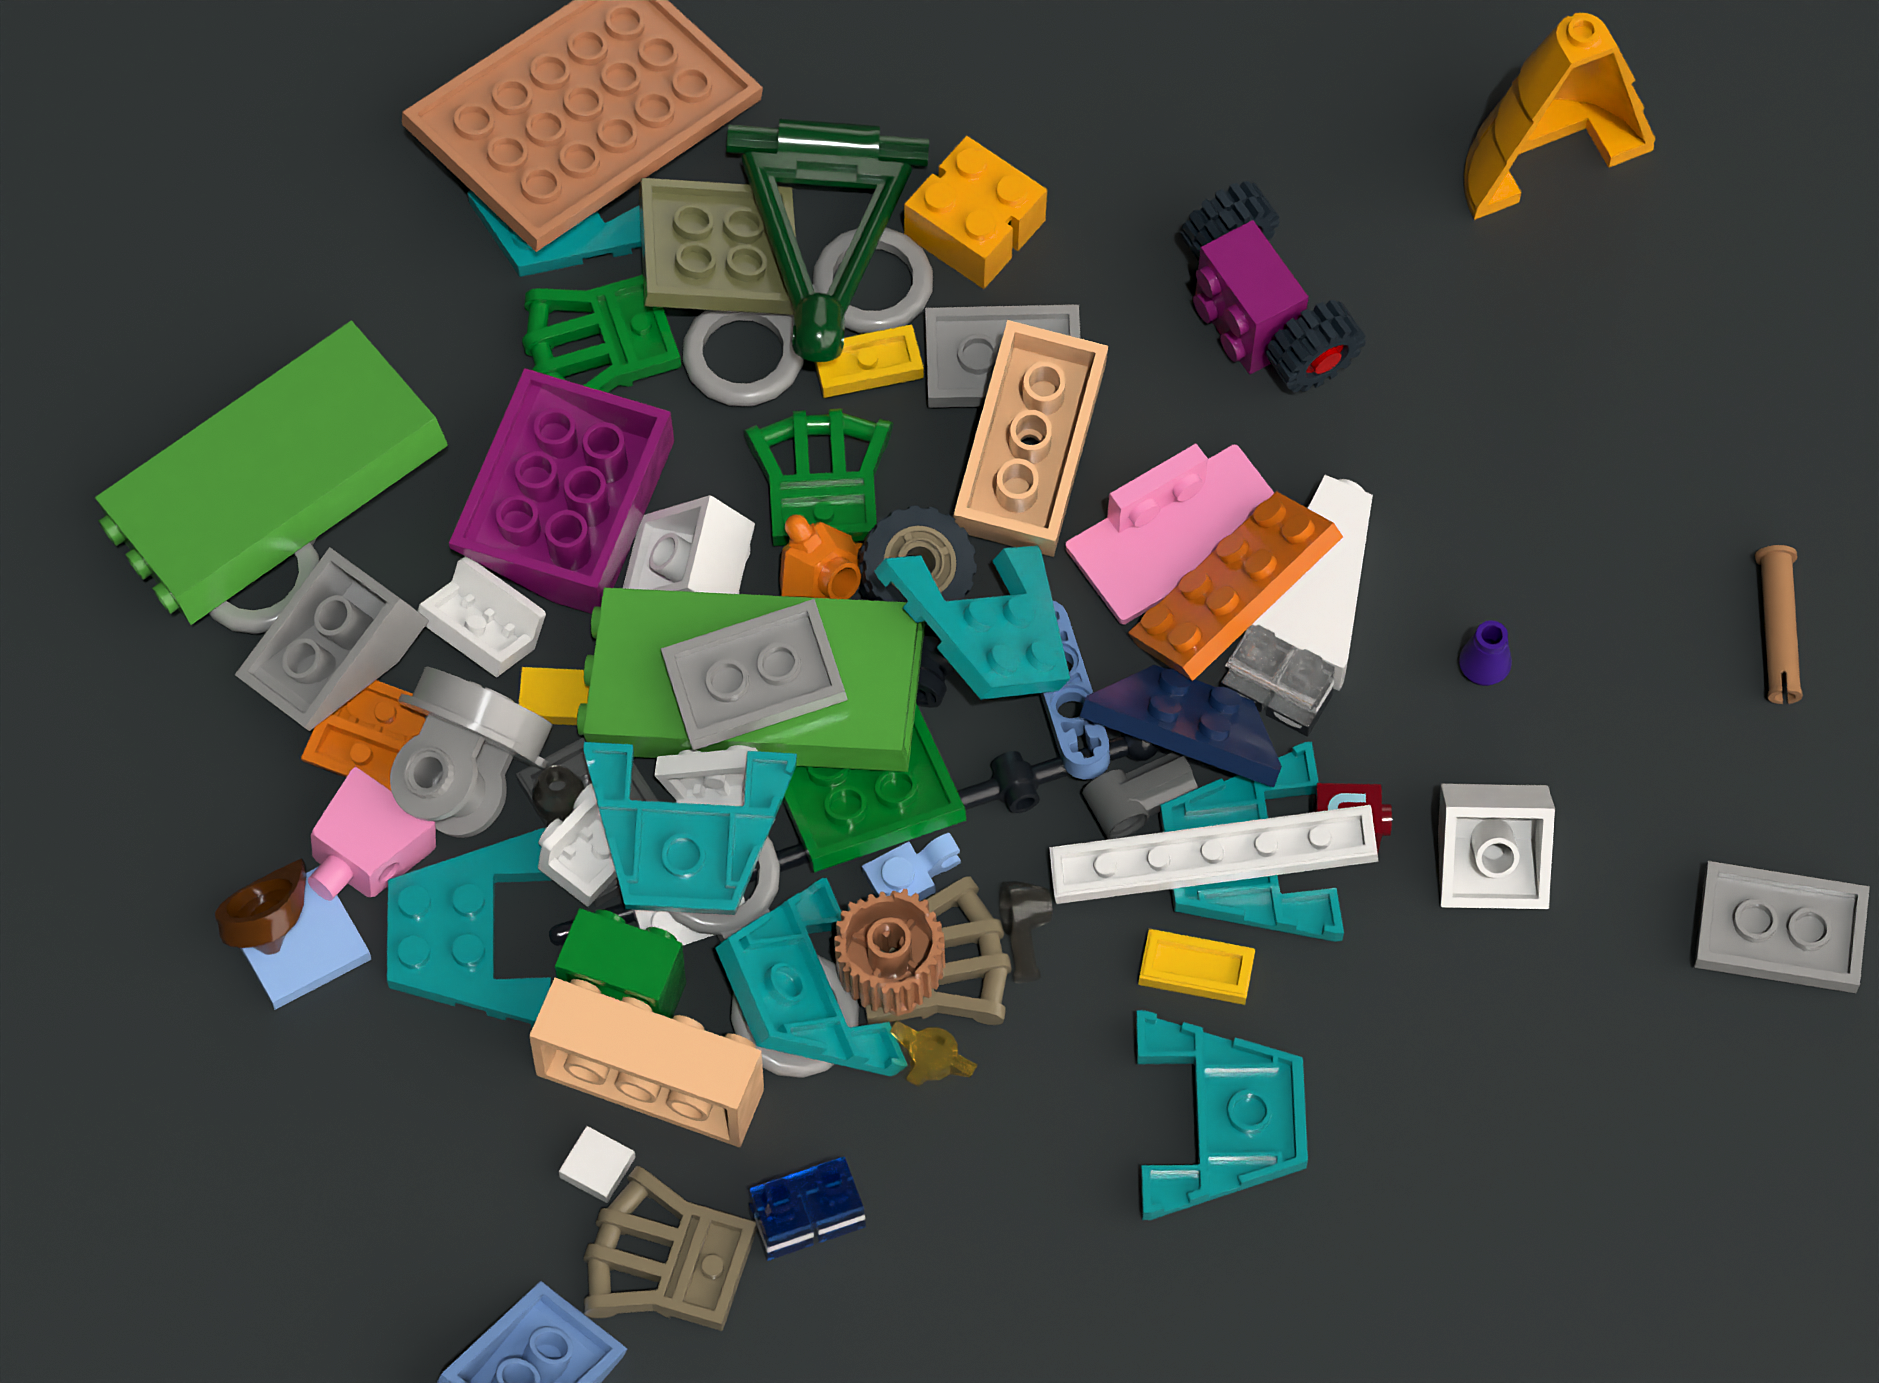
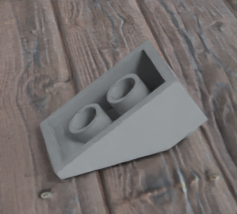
[235,547,429,731]

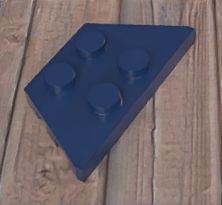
[1080,665,1282,788]

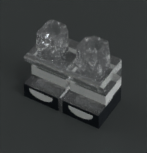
[1220,624,1335,737]

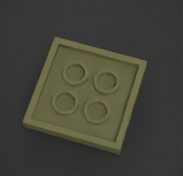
[639,178,796,315]

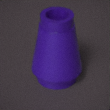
[1459,620,1512,686]

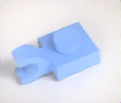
[862,833,961,901]

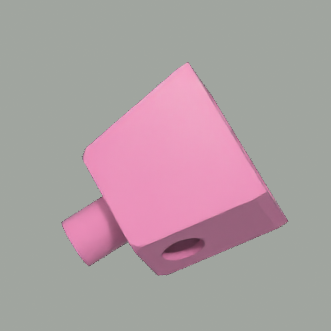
[308,766,436,901]

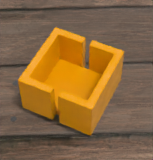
[904,136,1047,289]

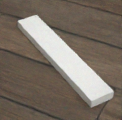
[1049,805,1379,904]

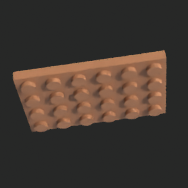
[402,0,763,252]

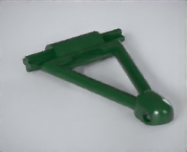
[726,119,929,362]

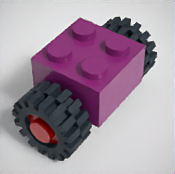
[1181,181,1366,392]

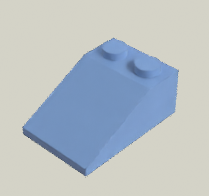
[437,1281,627,1383]

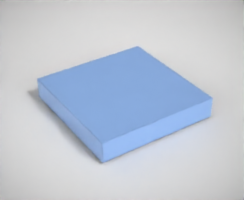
[240,867,372,1010]

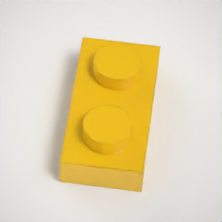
[814,324,924,398]

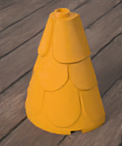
[1464,13,1656,220]

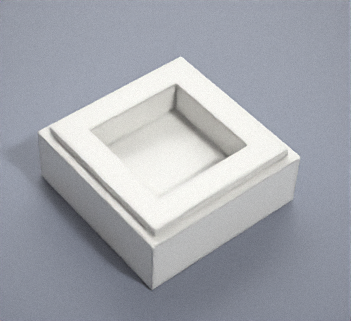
[559,1126,635,1203]

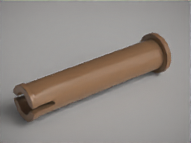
[1755,545,1803,704]

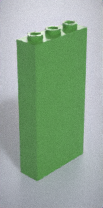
[95,320,448,625]
[577,587,925,772]

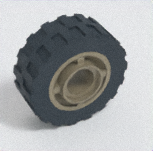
[857,505,977,626]

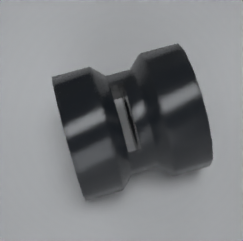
[916,635,955,708]

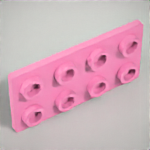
[1066,444,1274,625]

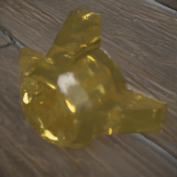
[890,1020,977,1087]

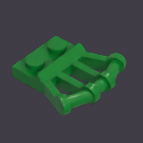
[522,275,681,393]
[744,408,893,546]

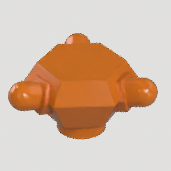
[780,514,863,599]

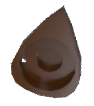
[215,858,306,955]

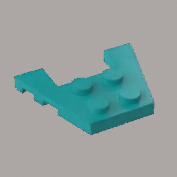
[467,190,642,277]
[874,546,1070,700]
[583,742,797,915]
[1160,742,1344,942]
[387,828,552,1028]
[716,878,908,1076]
[1136,1010,1308,1220]

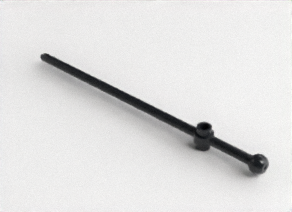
[549,732,1160,946]

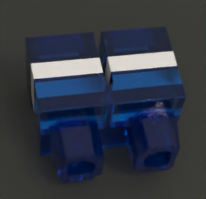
[749,1156,866,1261]

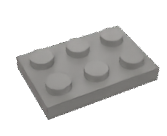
[925,304,1080,408]
[661,599,848,750]
[1694,861,1870,993]

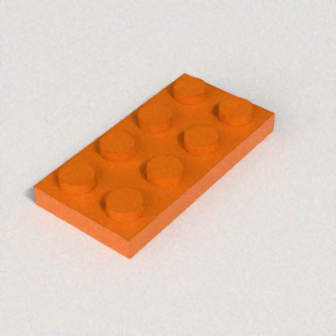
[1128,491,1343,681]

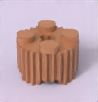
[834,889,945,1016]

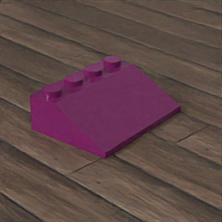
[449,368,674,614]

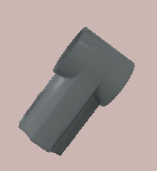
[1082,752,1198,840]

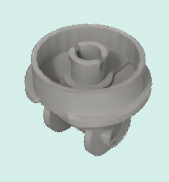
[390,667,553,838]

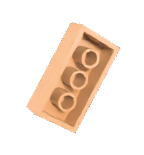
[953,320,1108,557]
[529,978,764,1148]

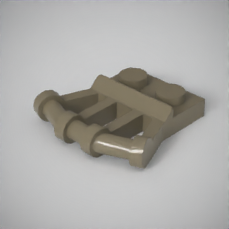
[864,876,1012,1025]
[583,1166,757,1331]

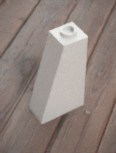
[1244,475,1373,691]

